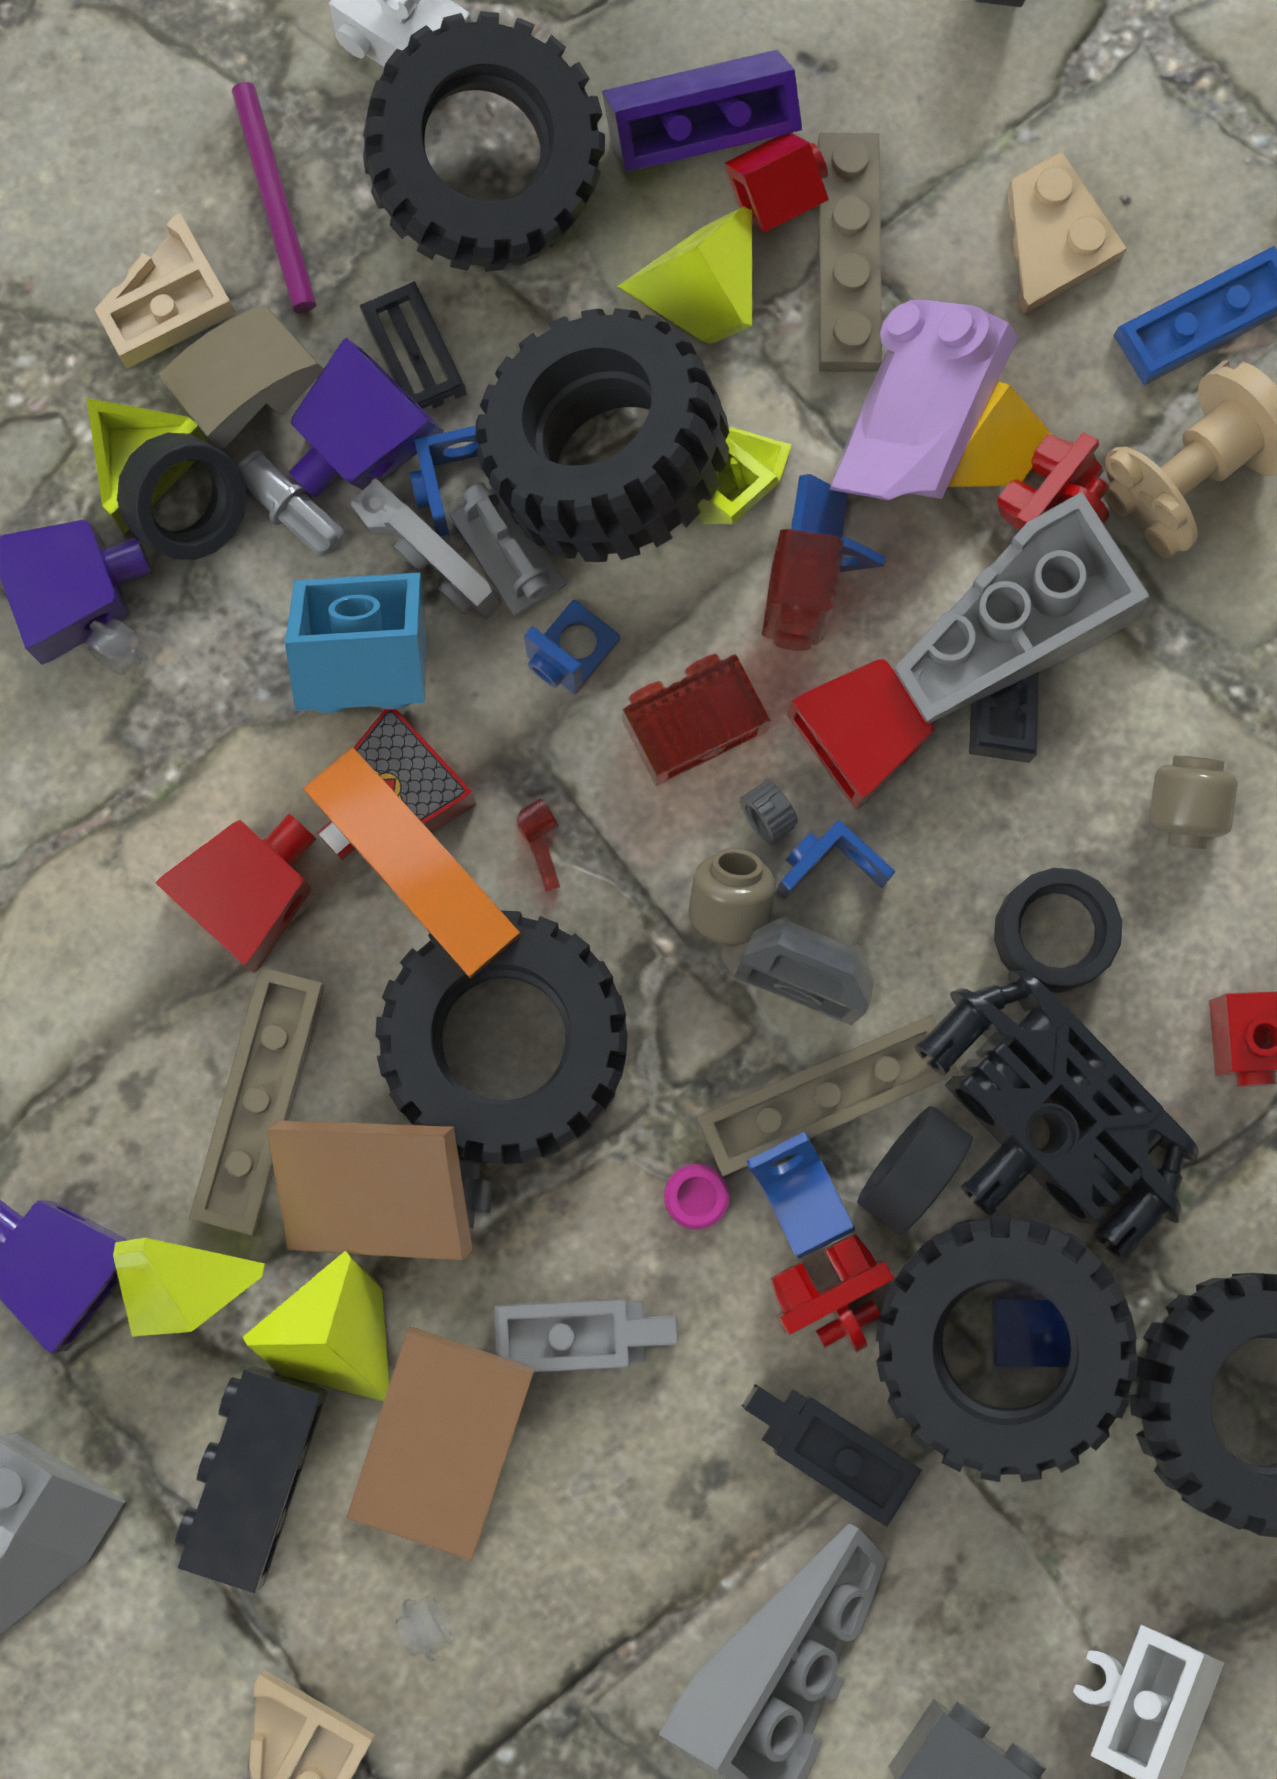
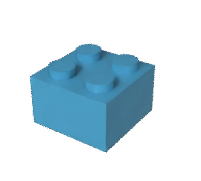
[285,573,427,713]

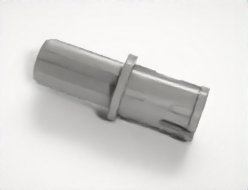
[237,450,344,556]

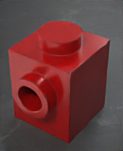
[724,133,829,232]
[1209,991,1277,1087]

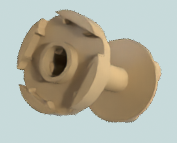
[1103,360,1277,559]

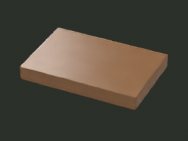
[266,1120,473,1261]
[346,1326,535,1561]

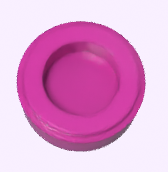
[664,1164,729,1230]

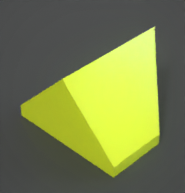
[617,207,752,345]
[86,398,208,534]
[697,426,792,524]
[113,1238,265,1337]
[242,1250,390,1402]

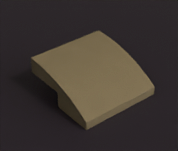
[158,305,324,449]

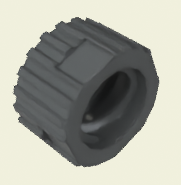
[739,781,798,844]

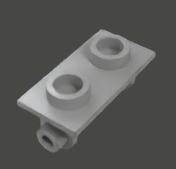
[449,482,567,617]

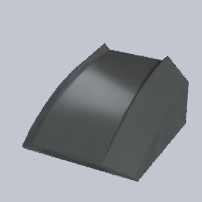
[734,915,874,1026]

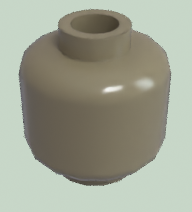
[1149,755,1238,849]
[688,848,776,947]

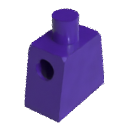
[289,338,444,498]
[0,520,152,665]
[0,1200,128,1354]

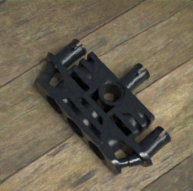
[914,969,1199,1262]

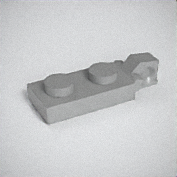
[350,478,501,620]
[494,1299,679,1372]

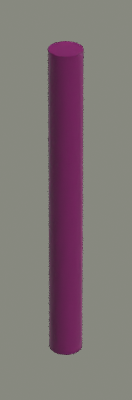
[232,82,316,313]

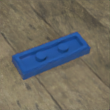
[1114,246,1277,386]

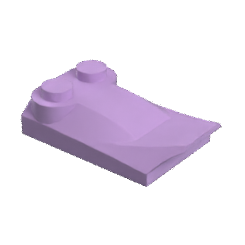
[829,299,1018,501]

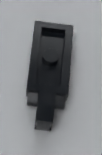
[741,1384,922,1527]

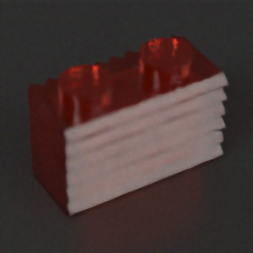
[762,529,844,651]
[622,654,771,786]

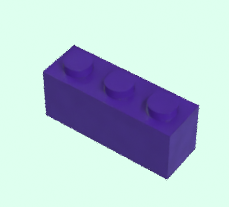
[602,50,802,172]

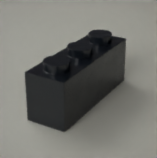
[174,1366,328,1593]

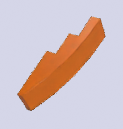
[303,747,521,979]

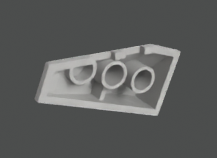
[894,492,1149,724]
[0,1432,127,1636]
[659,1523,887,1779]

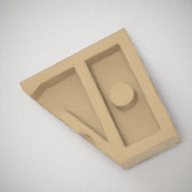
[1007,151,1127,315]
[94,213,236,369]
[249,1670,375,1779]

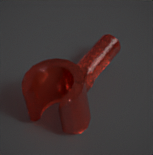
[517,799,560,892]

